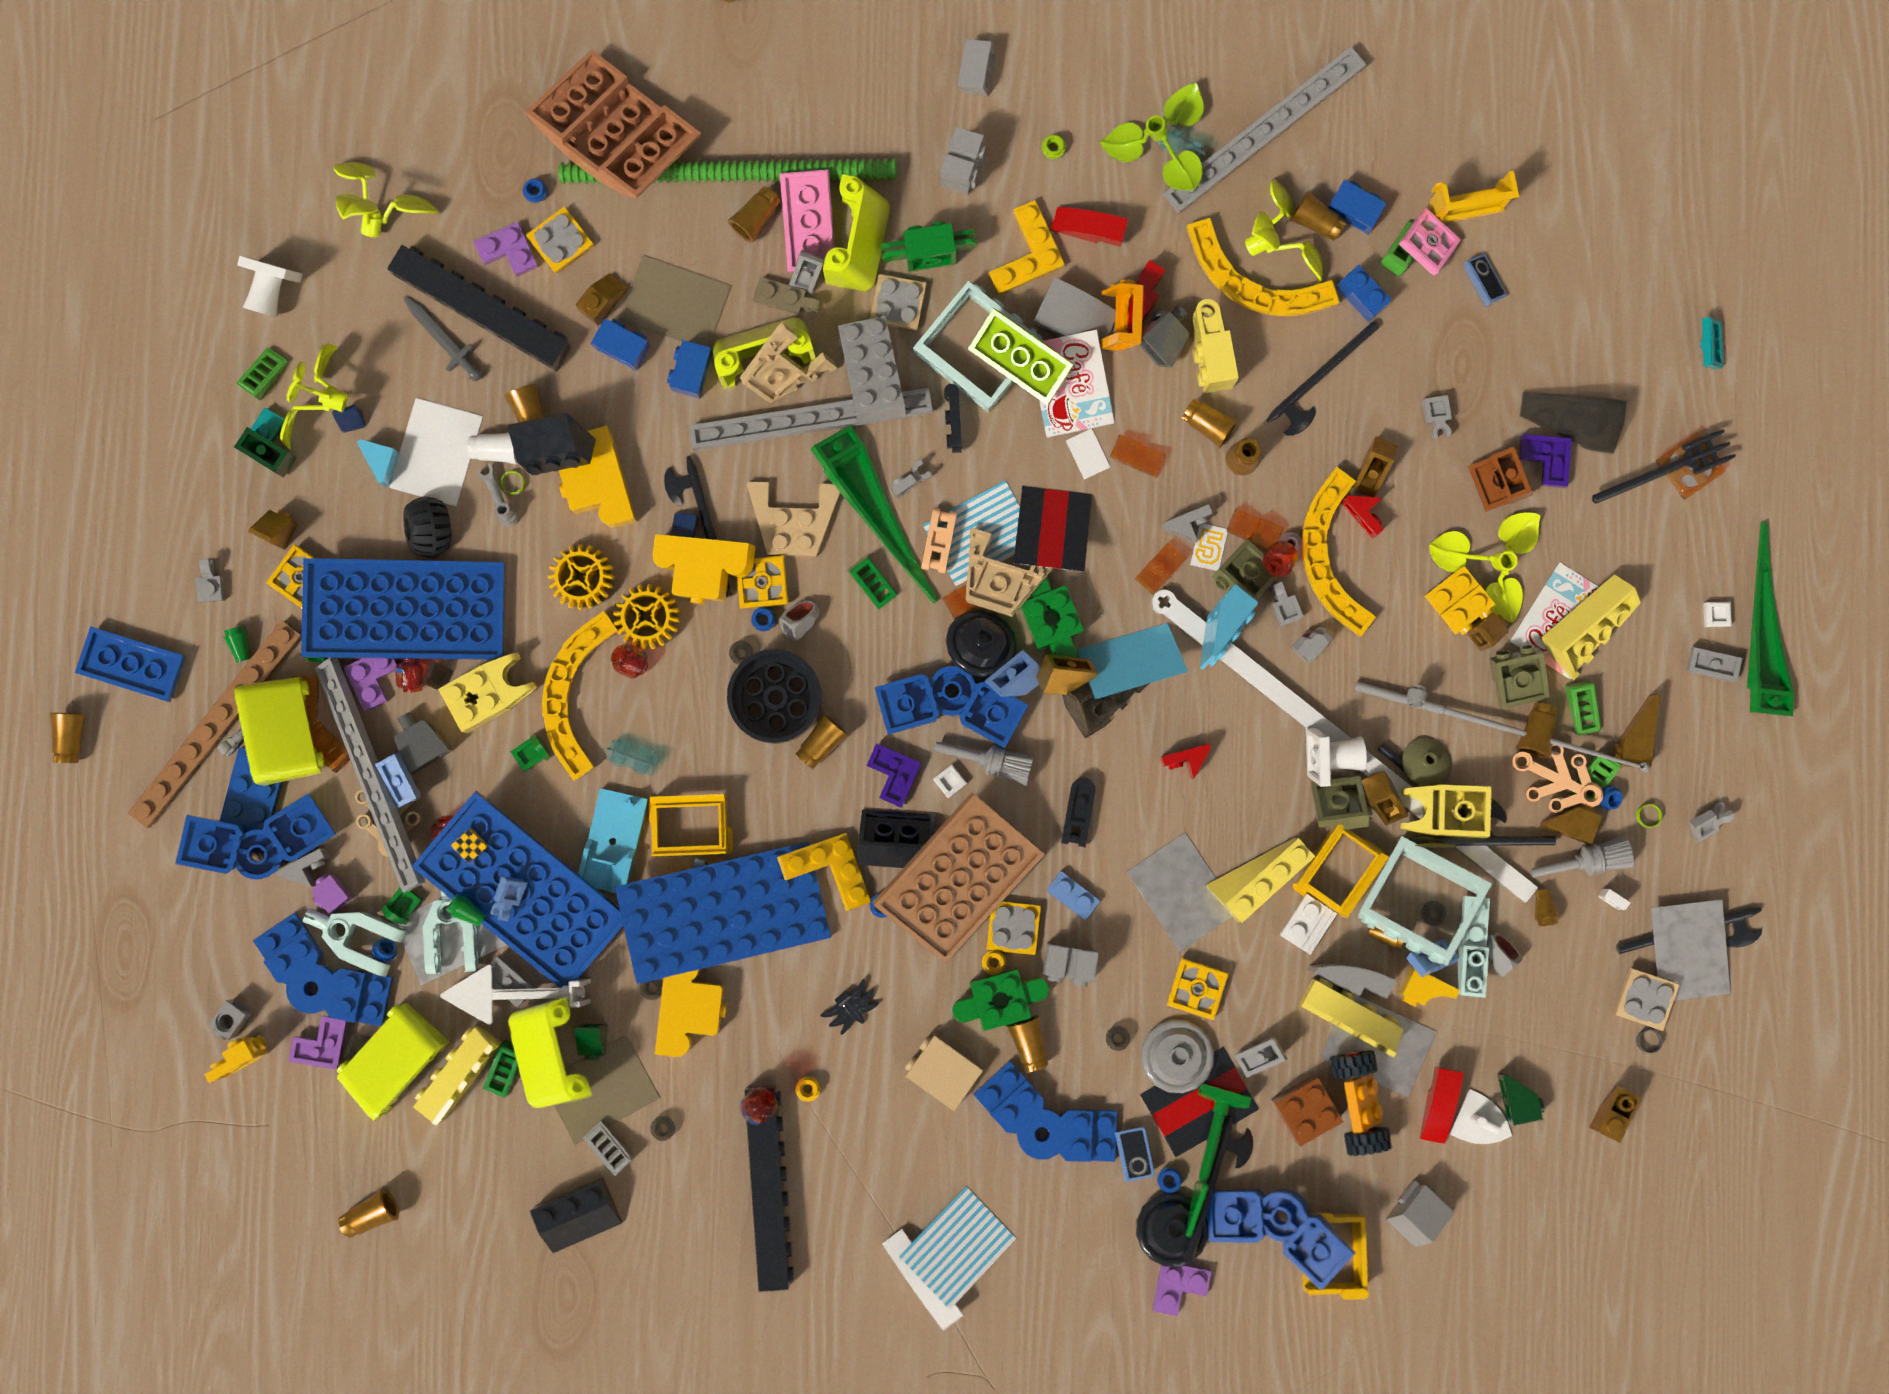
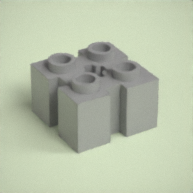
[940,127,987,195]
[1042,943,1098,986]

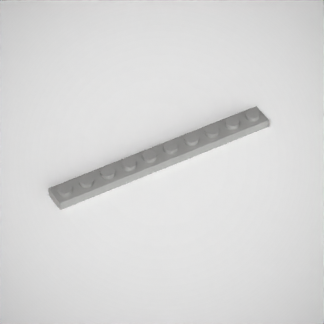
[1163,46,1366,214]
[689,388,933,451]
[315,658,425,892]

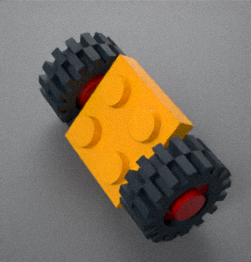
[1330,1050,1392,1156]

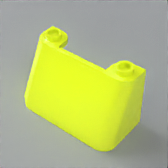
[823,174,890,291]
[713,317,815,390]
[234,677,325,786]
[508,997,592,1108]
[337,1003,450,1121]

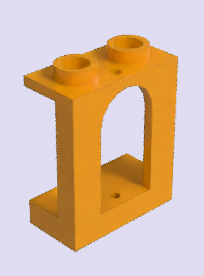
[1100,280,1143,351]

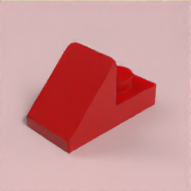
[1340,495,1384,539]
[1160,744,1211,779]

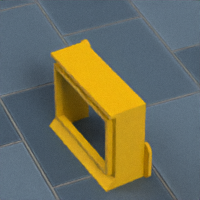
[1429,171,1520,223]
[649,794,733,856]
[1293,824,1389,918]
[1302,1213,1369,1300]

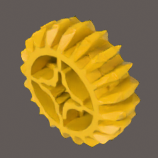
[547,544,615,610]
[614,584,680,650]

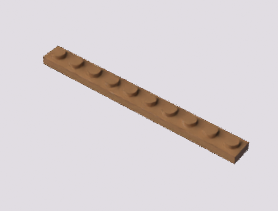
[128,620,302,828]

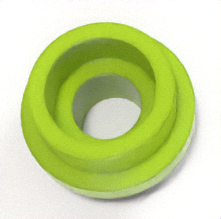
[1042,135,1066,159]

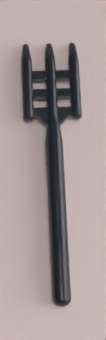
[1591,430,1736,504]

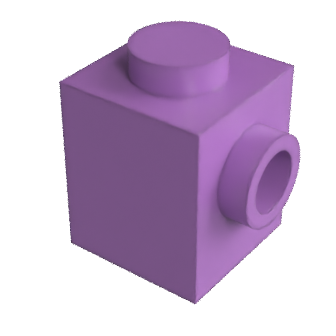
[310,874,355,914]

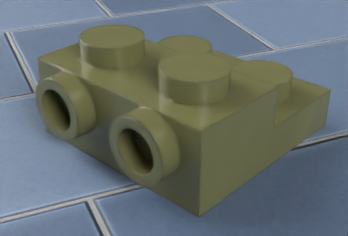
[1212,539,1283,600]
[1490,645,1550,709]
[1311,776,1373,830]

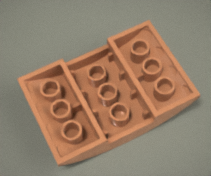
[526,49,701,199]

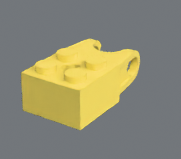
[1192,299,1238,393]
[438,653,537,734]
[1400,785,1491,838]

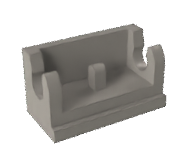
[957,39,996,97]

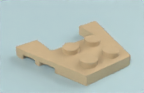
[740,322,837,404]
[747,482,840,557]
[966,527,1053,617]

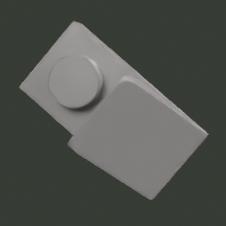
[789,249,824,294]
[1161,504,1212,544]
[276,849,330,887]
[1235,1036,1287,1077]

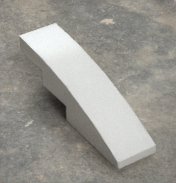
[882,1229,964,1330]

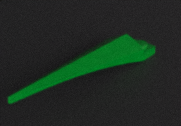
[810,425,937,604]
[1747,521,1794,717]

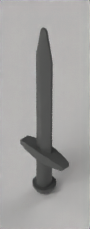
[404,296,482,381]

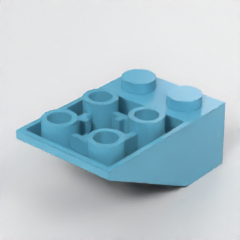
[1199,584,1258,670]

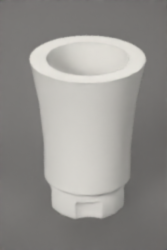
[467,432,519,465]

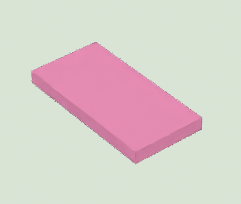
[780,170,835,272]

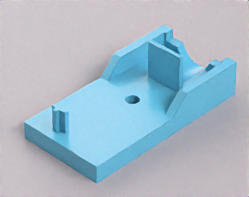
[578,788,649,893]

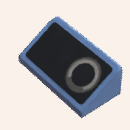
[1463,253,1508,307]
[1115,1127,1155,1182]

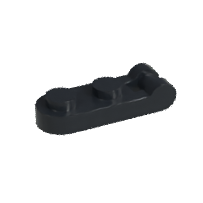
[944,384,962,453]
[1061,778,1095,848]

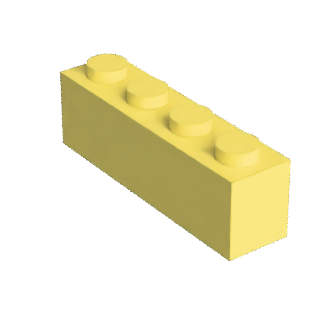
[1542,574,1641,680]
[1205,838,1315,923]
[1298,978,1404,1057]
[413,1026,502,1126]

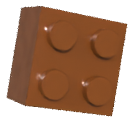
[1271,1075,1343,1147]

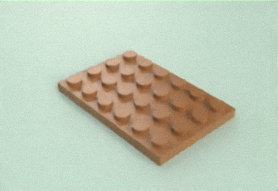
[872,792,1045,963]

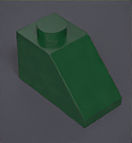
[234,427,297,478]
[575,1024,608,1060]
[1497,1073,1545,1126]

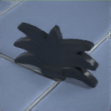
[820,979,879,1035]

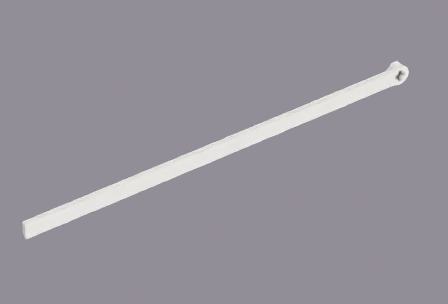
[1152,590,1538,903]

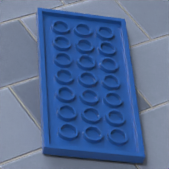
[301,558,505,660]
[411,790,623,988]
[615,842,831,984]

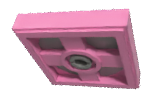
[1399,208,1461,276]

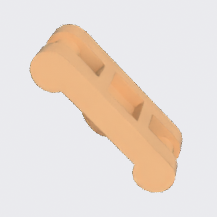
[921,507,958,574]

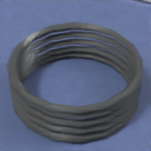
[1636,1028,1663,1054]

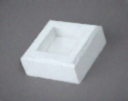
[1703,602,1732,627]
[933,764,967,798]
[1598,889,1630,910]

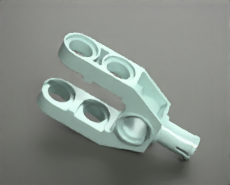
[423,891,479,975]
[303,908,406,977]

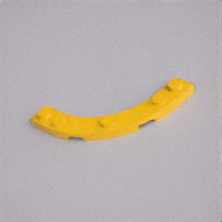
[1186,218,1339,316]
[1301,467,1376,637]
[542,611,618,781]

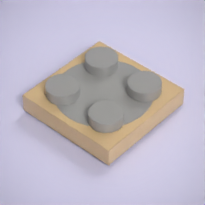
[870,274,926,331]
[1614,967,1680,1031]

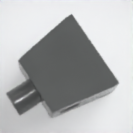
[1139,306,1189,368]
[394,712,453,774]

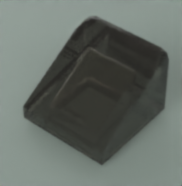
[422,661,454,691]
[344,1032,371,1059]

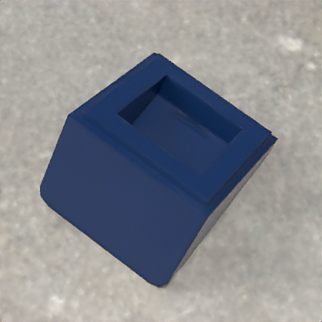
[332,405,365,433]
[670,513,699,538]

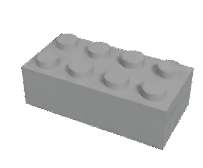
[838,316,906,425]

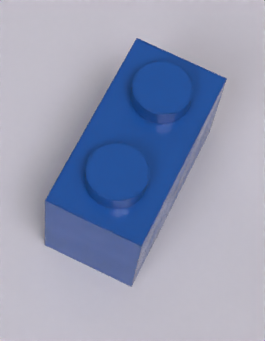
[1329,179,1386,234]
[1336,264,1392,323]
[591,318,650,371]
[667,340,713,399]

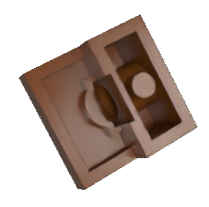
[1468,446,1534,512]

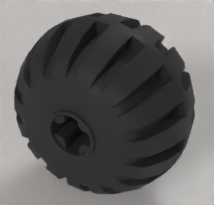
[403,496,452,557]

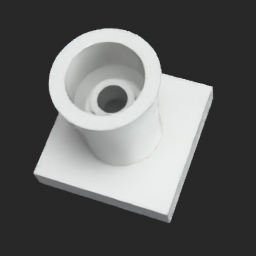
[237,256,303,317]
[1306,728,1367,787]

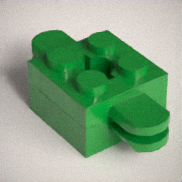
[880,221,978,272]
[1020,577,1084,657]
[952,968,1049,1032]

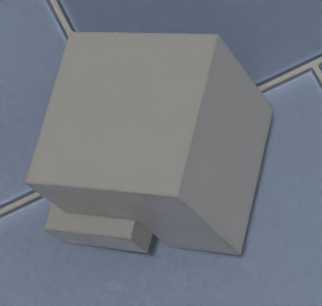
[1386,1180,1455,1247]

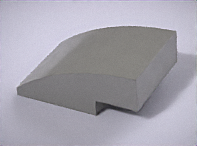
[1033,277,1116,351]
[1307,964,1396,998]

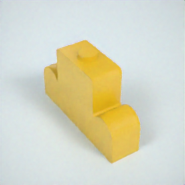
[559,425,637,528]
[653,534,756,604]
[655,969,727,1057]

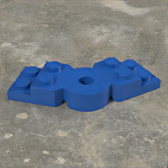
[874,666,1028,748]
[175,793,336,879]
[253,912,394,1026]
[973,1060,1117,1162]
[1207,1189,1356,1290]

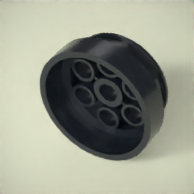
[727,649,822,744]

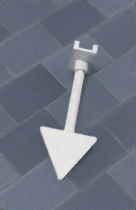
[440,965,591,1025]

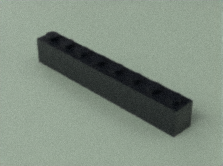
[387,245,571,372]
[744,1085,794,1292]

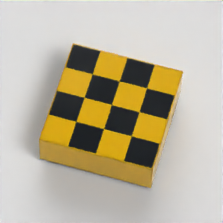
[451,828,488,864]

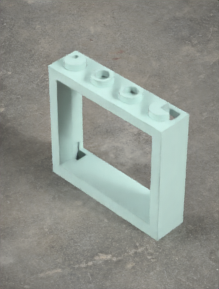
[913,281,1043,413]
[1358,836,1492,966]

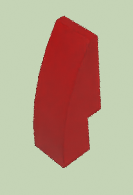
[1050,207,1128,247]
[1127,259,1165,333]
[1419,1066,1464,1144]

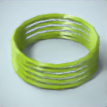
[500,470,525,495]
[1636,804,1662,828]

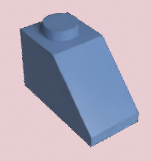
[985,650,1040,697]

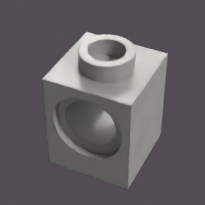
[208,999,253,1040]

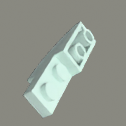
[1458,896,1490,998]

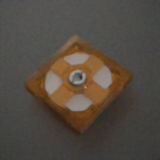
[1655,432,1726,500]

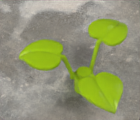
[1100,83,1204,191]

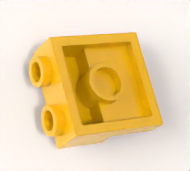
[1424,566,1495,635]
[204,1035,268,1083]

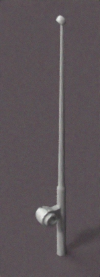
[1355,681,1650,773]

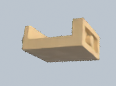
[905,1034,983,1111]

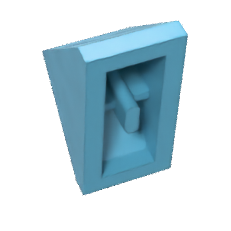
[356,439,399,488]

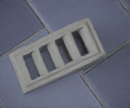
[583,1120,635,1176]

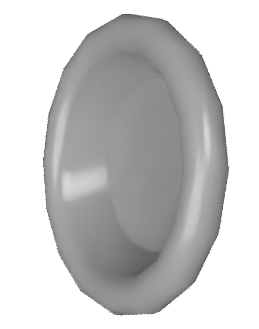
[1141,1019,1214,1093]

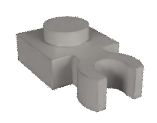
[1422,395,1452,440]

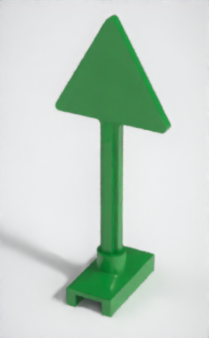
[1186,1084,1251,1237]

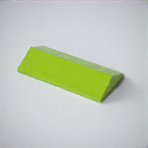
[968,308,1074,405]

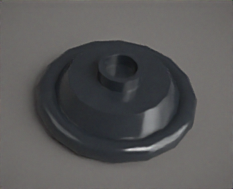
[946,610,1017,677]
[1136,1192,1209,1267]

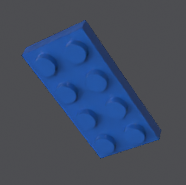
[75,626,186,702]
[220,747,283,854]

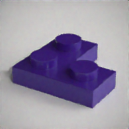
[1519,434,1572,488]
[866,743,921,808]

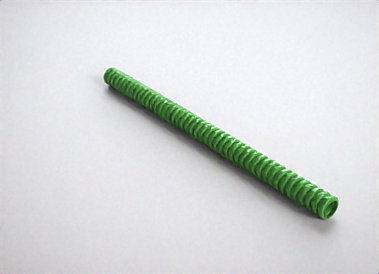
[558,158,897,184]

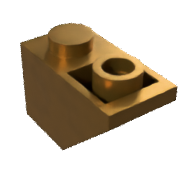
[1589,1086,1642,1143]

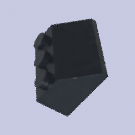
[508,412,596,475]
[857,810,935,868]
[529,1177,622,1253]

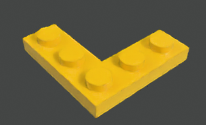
[989,200,1065,296]
[777,833,871,911]

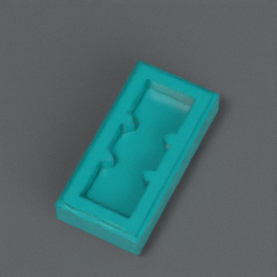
[1700,317,1723,370]
[251,407,285,443]

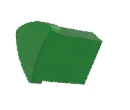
[510,733,551,772]
[382,887,423,925]

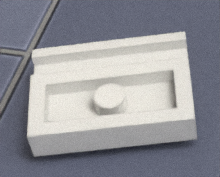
[1279,894,1337,955]

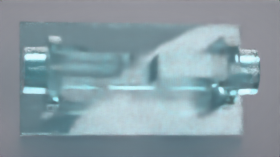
[1157,127,1208,162]
[607,739,659,776]

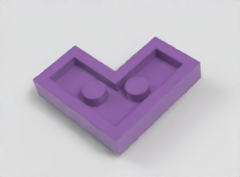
[473,222,538,277]
[343,658,398,712]
[288,1016,348,1070]
[1152,1265,1212,1316]

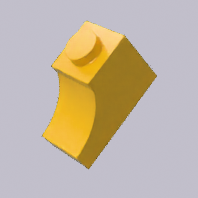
[1398,967,1459,1007]

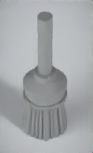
[934,741,1034,786]
[1530,835,1634,878]

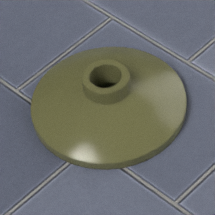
[1402,738,1450,786]

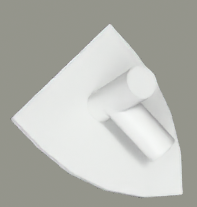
[1449,1089,1512,1144]

